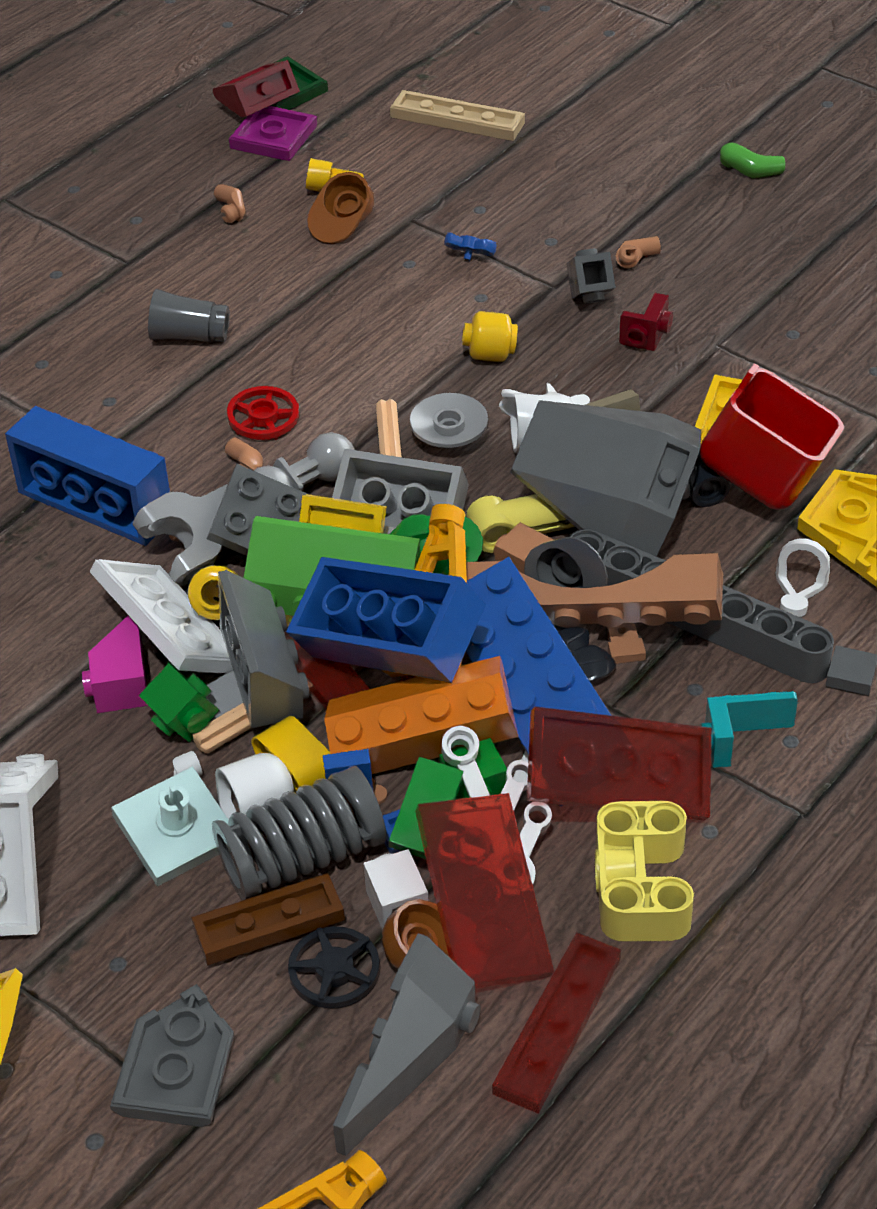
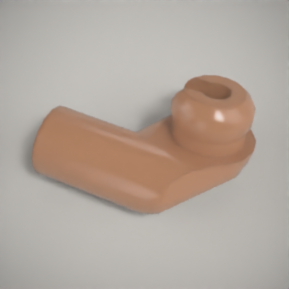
[616,236,661,269]
[225,437,263,470]

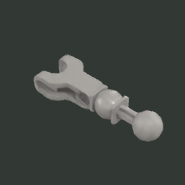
[133,432,355,586]

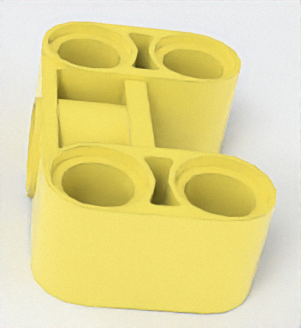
[595,801,694,941]

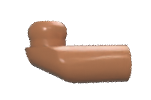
[214,184,245,223]

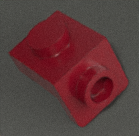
[619,293,673,351]

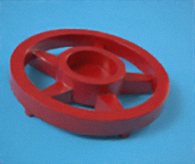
[227,386,299,440]

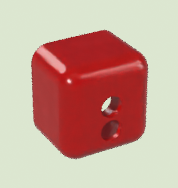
[700,363,844,510]

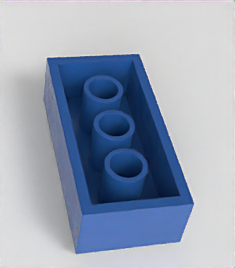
[5,406,170,546]
[286,557,486,683]

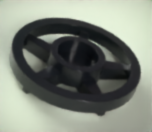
[288,927,380,1008]

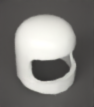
[215,753,294,820]

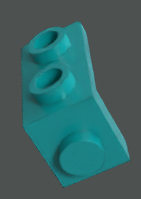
[700,691,798,768]

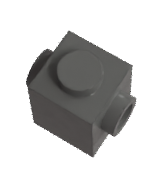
[566,248,616,304]

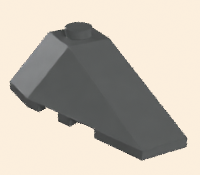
[333,933,481,1156]

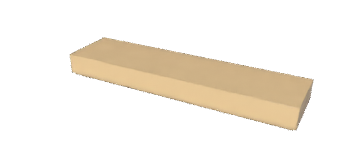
[390,90,525,141]

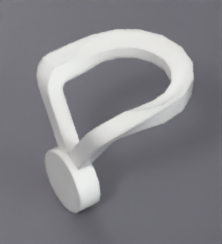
[775,539,830,617]

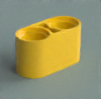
[251,716,330,793]

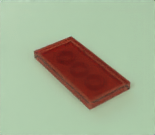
[527,707,712,821]
[415,793,554,988]

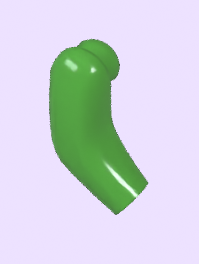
[720,143,785,178]

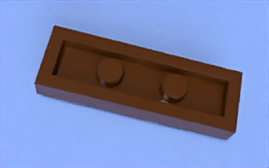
[191,873,345,966]

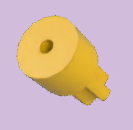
[306,158,364,192]

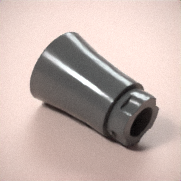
[148,289,230,342]

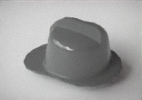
[524,537,608,588]

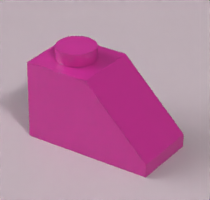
[82,615,148,713]

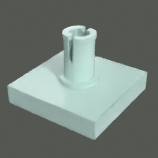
[112,766,229,887]

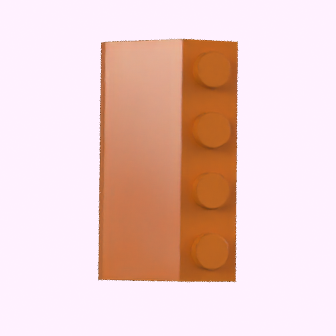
[324,656,519,774]

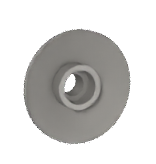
[410,393,488,448]

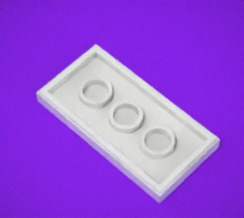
[90,559,233,673]

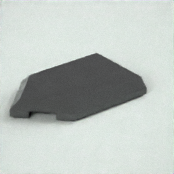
[110,984,234,1127]

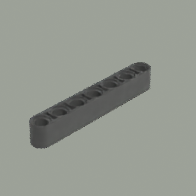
[570,529,834,683]

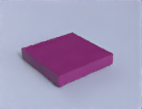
[229,106,317,161]

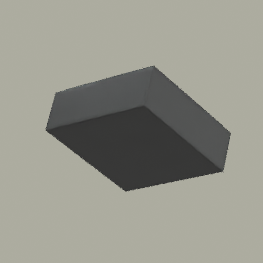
[826,645,877,696]

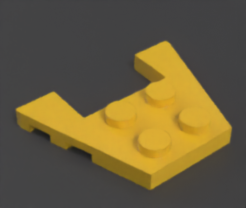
[797,469,877,587]

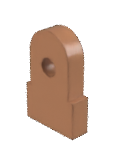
[607,623,646,664]

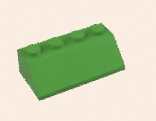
[244,516,420,619]

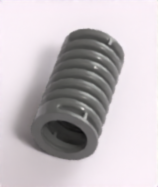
[212,765,387,900]

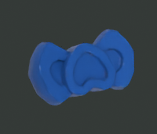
[444,232,497,261]

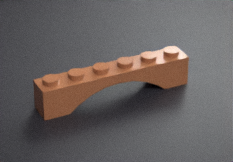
[466,553,723,628]

